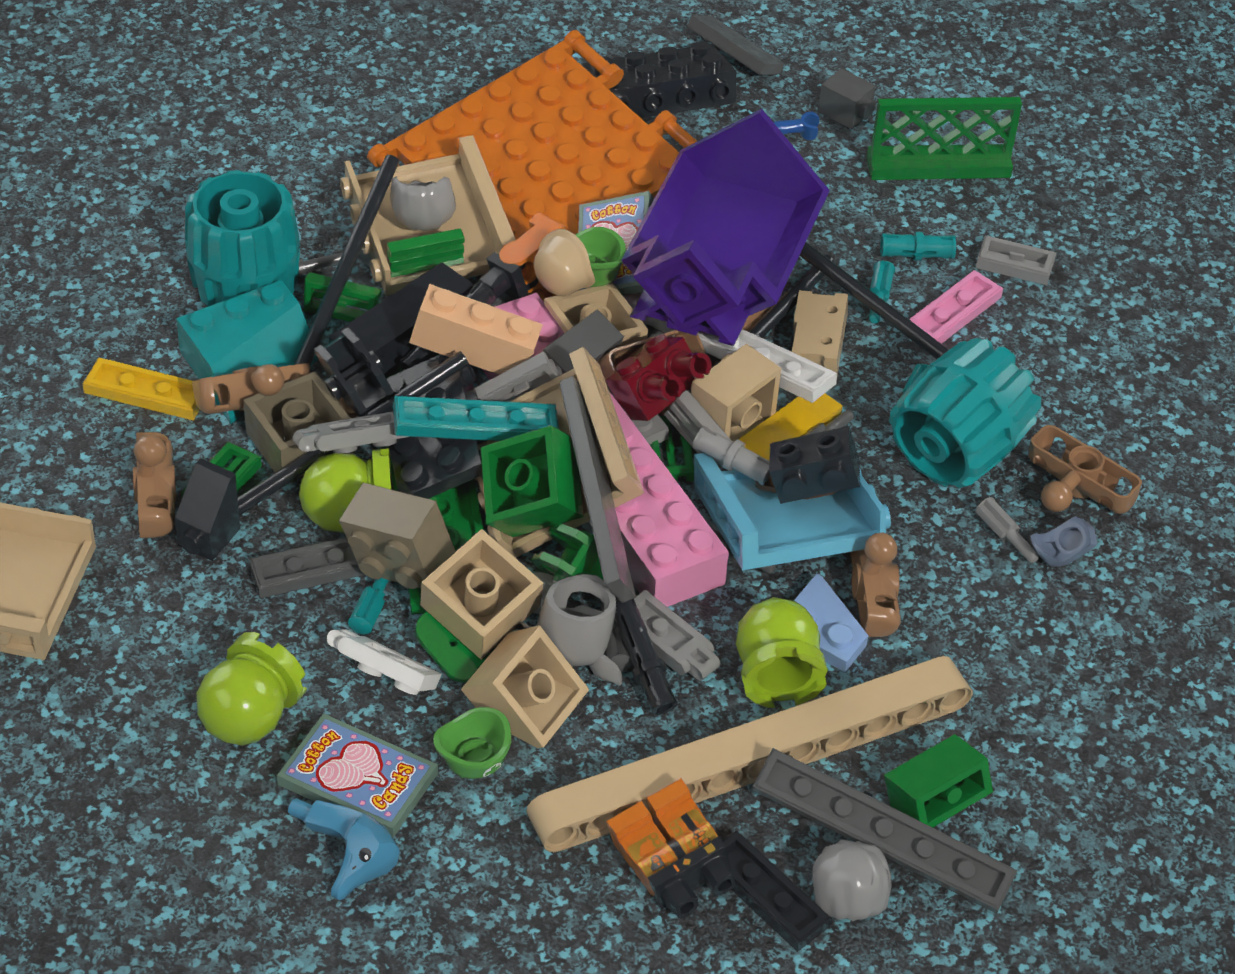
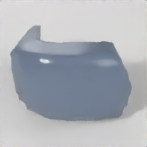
[1031,516,1097,567]

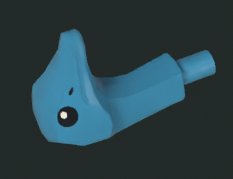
[288,798,400,900]

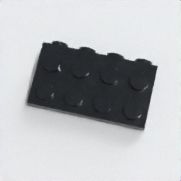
[581,42,737,118]
[386,354,487,499]

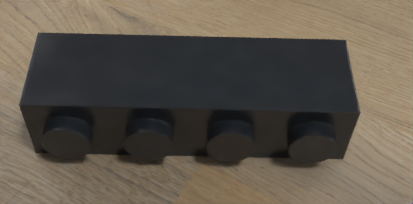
[329,262,474,375]

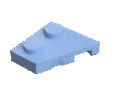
[794,574,869,672]

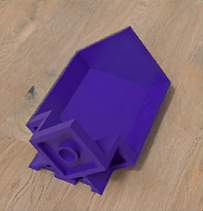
[621,109,830,346]

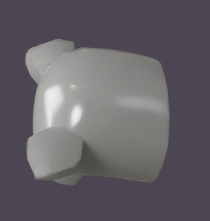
[518,574,622,686]

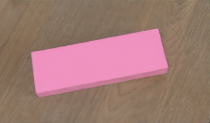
[909,270,1003,344]

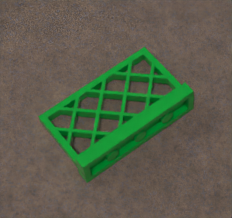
[866,97,1022,180]

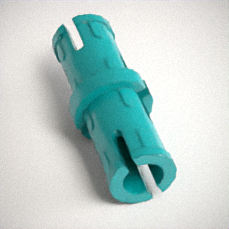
[880,231,956,261]

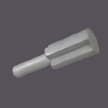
[975,497,1039,563]

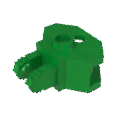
[531,523,604,593]

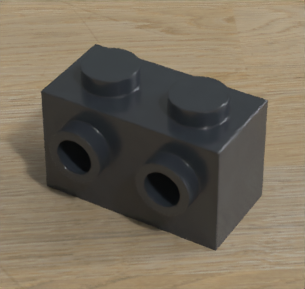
[769,426,860,504]

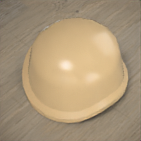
[533,229,595,296]

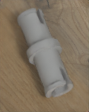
[692,425,770,485]

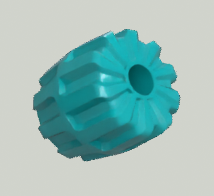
[185,170,300,306]
[889,338,1042,488]

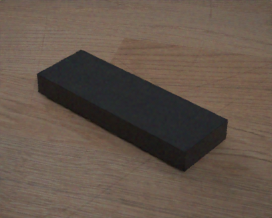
[723,831,832,952]

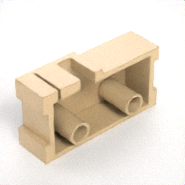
[792,290,848,375]

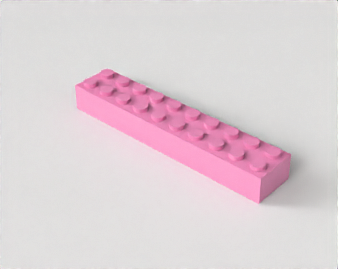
[482,293,729,607]

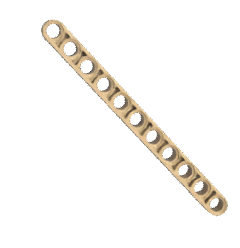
[526,656,973,852]

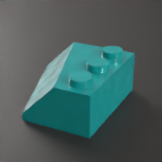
[176,280,318,424]

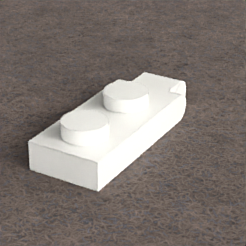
[327,629,442,695]

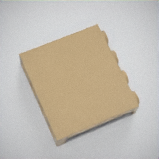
[340,135,516,296]
[475,347,644,558]
[0,502,96,660]

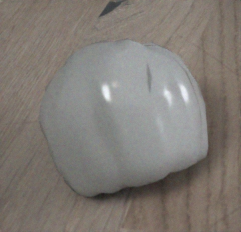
[390,176,456,231]
[812,840,892,921]

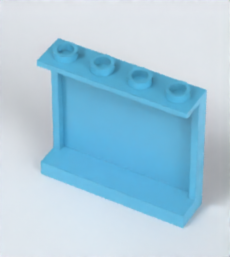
[694,453,891,571]

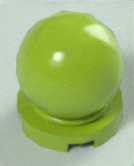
[299,448,392,534]
[736,597,828,708]
[196,632,307,746]

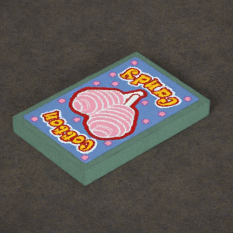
[578,191,654,296]
[277,713,438,838]

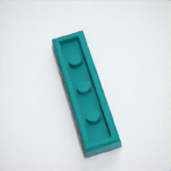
[393,396,559,441]

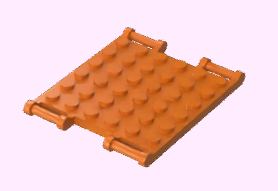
[367,30,697,240]

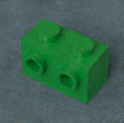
[884,734,993,828]

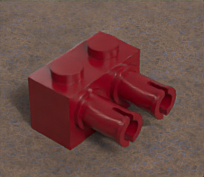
[606,335,711,421]

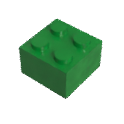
[481,425,584,537]

